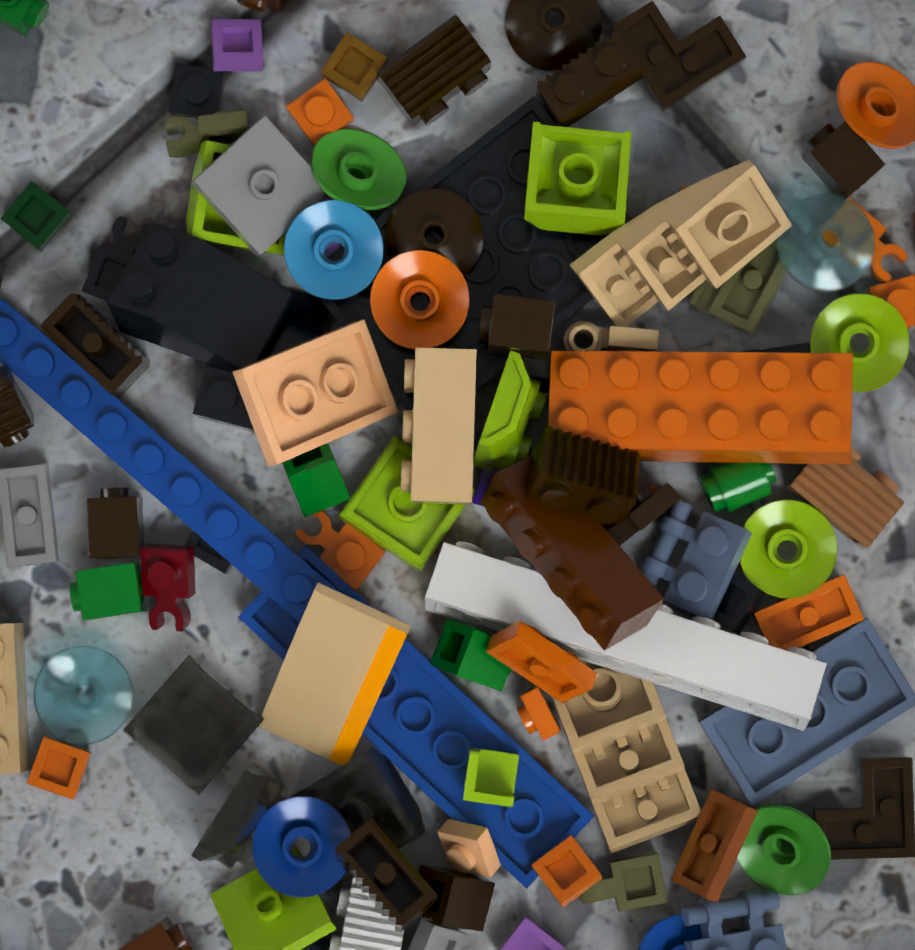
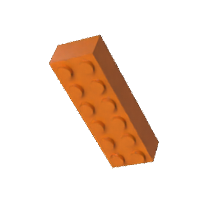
[548,351,853,464]

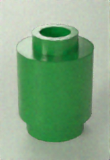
[699,463,777,513]

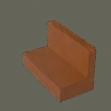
[671,789,758,903]

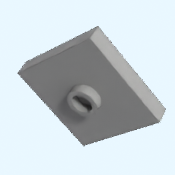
[190,115,326,256]

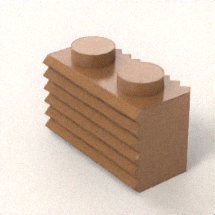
[785,448,904,549]

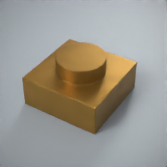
[320,32,388,102]

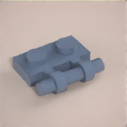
[638,500,752,620]
[681,888,787,950]

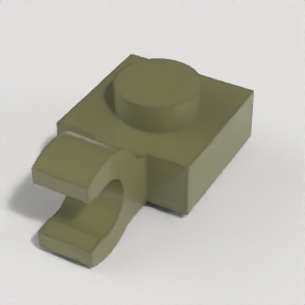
[164,110,250,158]
[579,852,668,912]

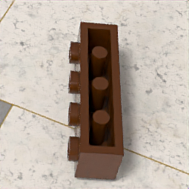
[480,455,664,651]

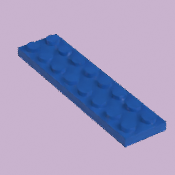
[238,545,594,889]

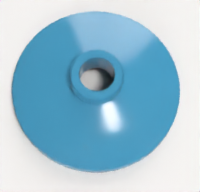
[284,200,383,300]

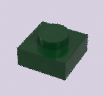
[0,181,72,252]

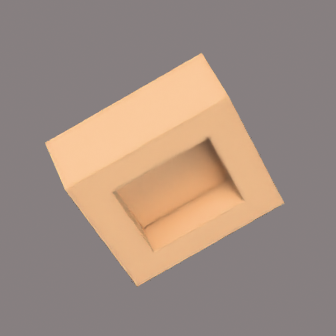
[437,819,501,878]

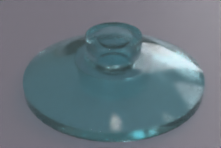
[777,194,875,292]
[34,646,133,745]

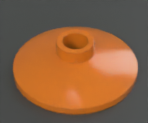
[836,62,915,149]
[370,250,470,349]

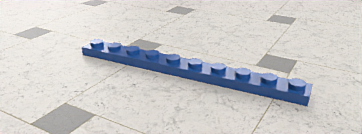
[0,299,341,623]

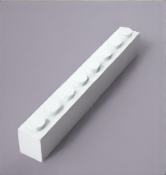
[425,542,827,731]

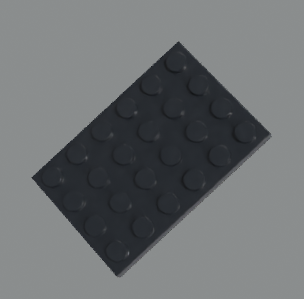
[318,96,632,410]

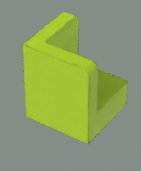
[463,747,519,807]

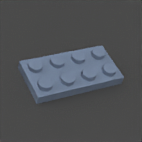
[698,618,915,806]

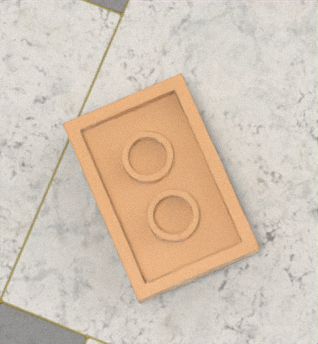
[233,319,398,466]

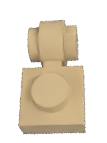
[563,321,659,351]

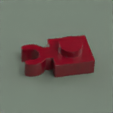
[140,543,196,632]

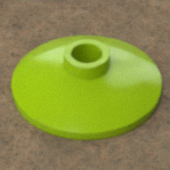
[810,294,910,392]
[740,500,837,599]

